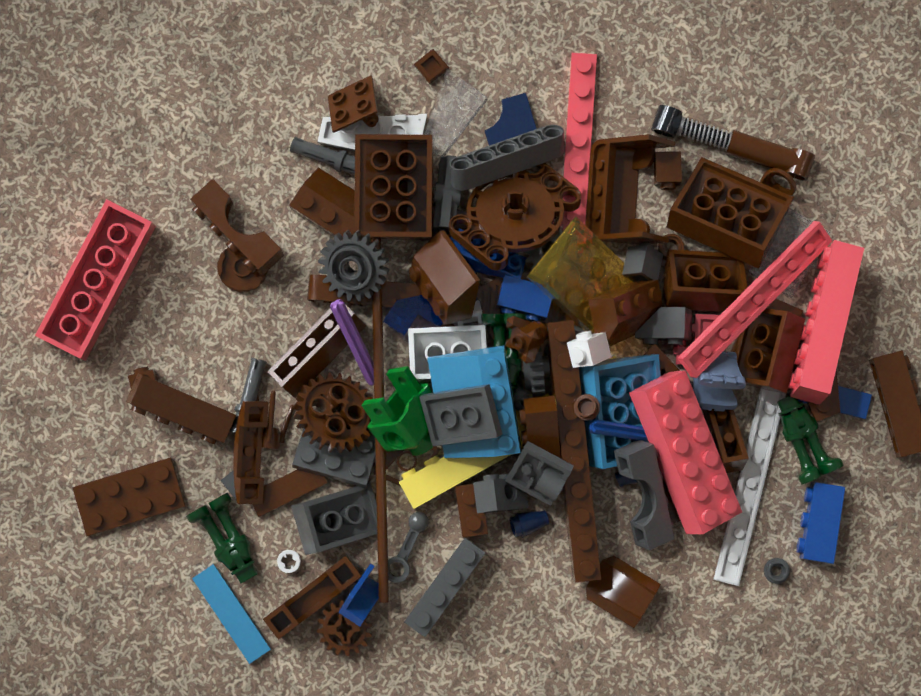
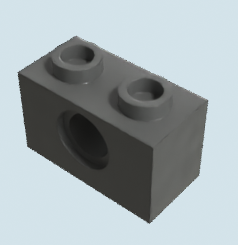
[473,474,529,514]

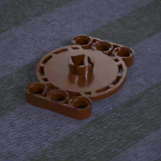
[449,163,581,271]

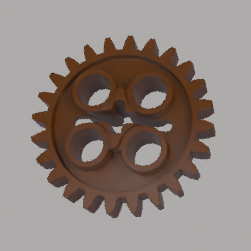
[293,372,373,454]

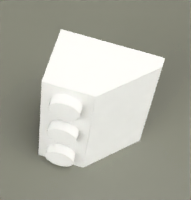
[408,325,486,383]

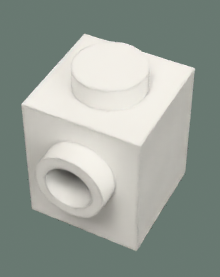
[567,331,611,368]

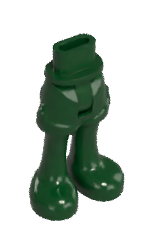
[481,313,527,399]
[777,396,844,485]
[186,492,258,584]

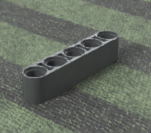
[450,125,565,191]

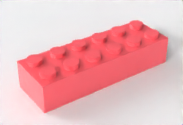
[35,199,156,361]
[788,240,864,405]
[629,370,742,534]

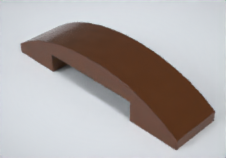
[233,401,269,504]

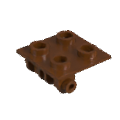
[328,75,379,133]

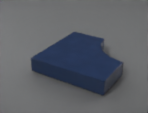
[485,93,537,146]

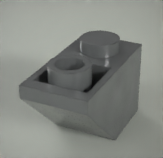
[635,307,692,345]

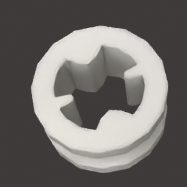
[277,550,301,573]

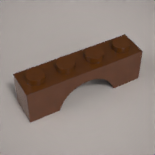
[190,179,284,276]
[263,555,362,640]

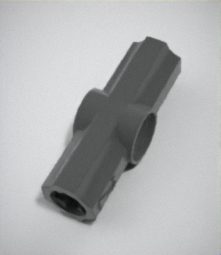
[433,155,461,235]

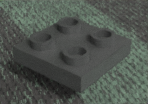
[505,441,574,506]

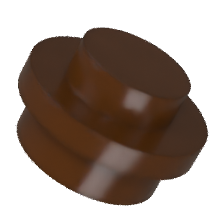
[574,394,600,421]

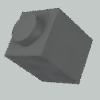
[622,243,663,281]

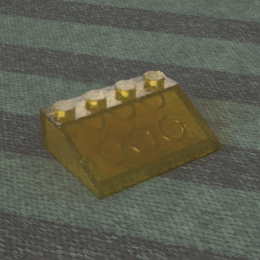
[527,217,633,334]

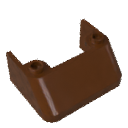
[585,134,675,244]

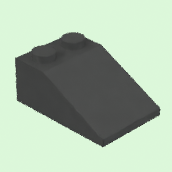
[291,482,377,555]

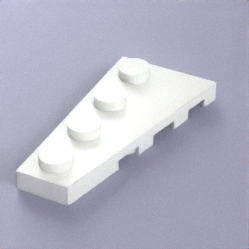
[317,114,427,151]

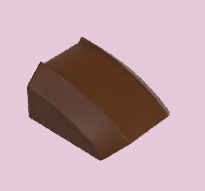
[586,555,661,628]

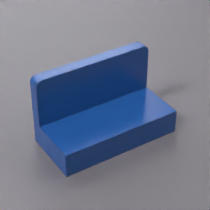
[338,563,379,627]

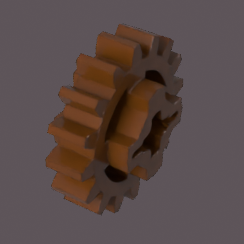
[317,600,373,656]

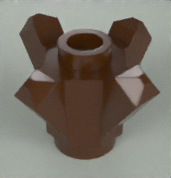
[505,316,548,364]

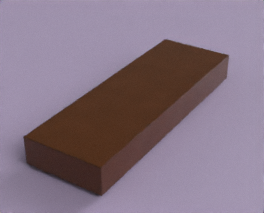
[253,469,328,517]

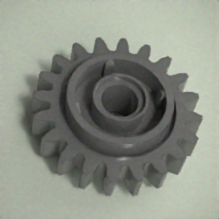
[318,230,390,301]

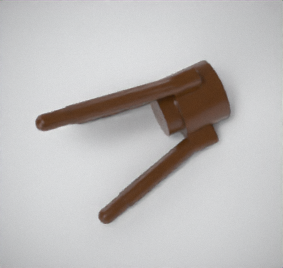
[256,391,294,449]

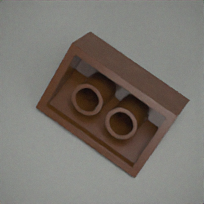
[289,167,355,237]
[409,230,480,325]
[664,249,748,312]
[588,280,663,347]
[735,308,805,394]

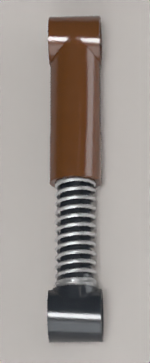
[651,105,815,181]

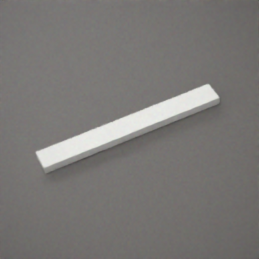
[713,389,786,586]

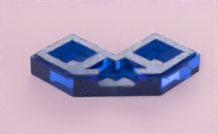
[383,295,443,336]

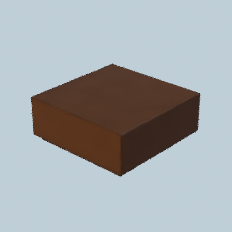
[414,49,449,84]

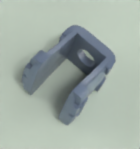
[692,351,746,411]

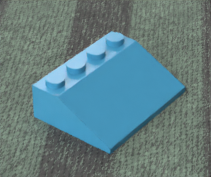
[427,345,521,458]
[579,354,661,469]

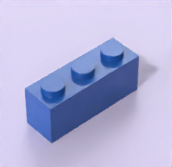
[796,482,845,564]

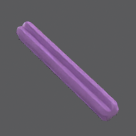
[330,299,374,386]

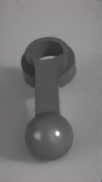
[388,512,429,583]

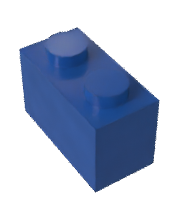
[496,275,554,322]

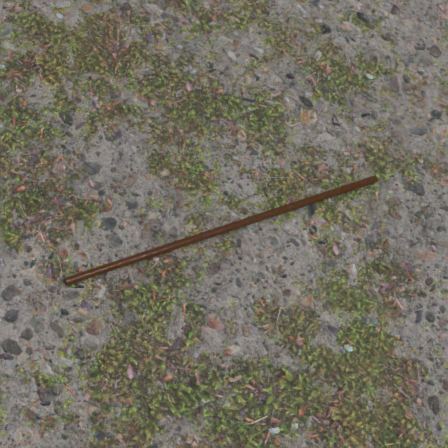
[371,238,389,603]

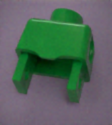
[361,366,433,456]

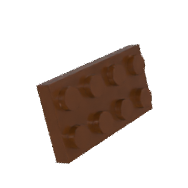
[72,457,186,537]

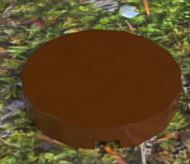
[217,248,268,292]

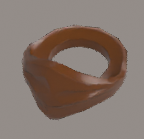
[760,168,797,196]

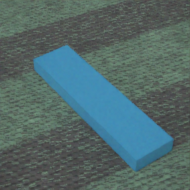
[192,564,271,664]

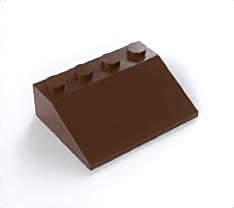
[354,134,433,241]
[666,157,794,269]

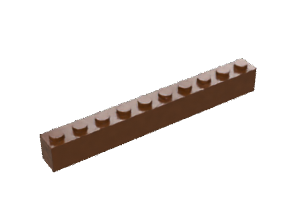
[545,320,601,583]

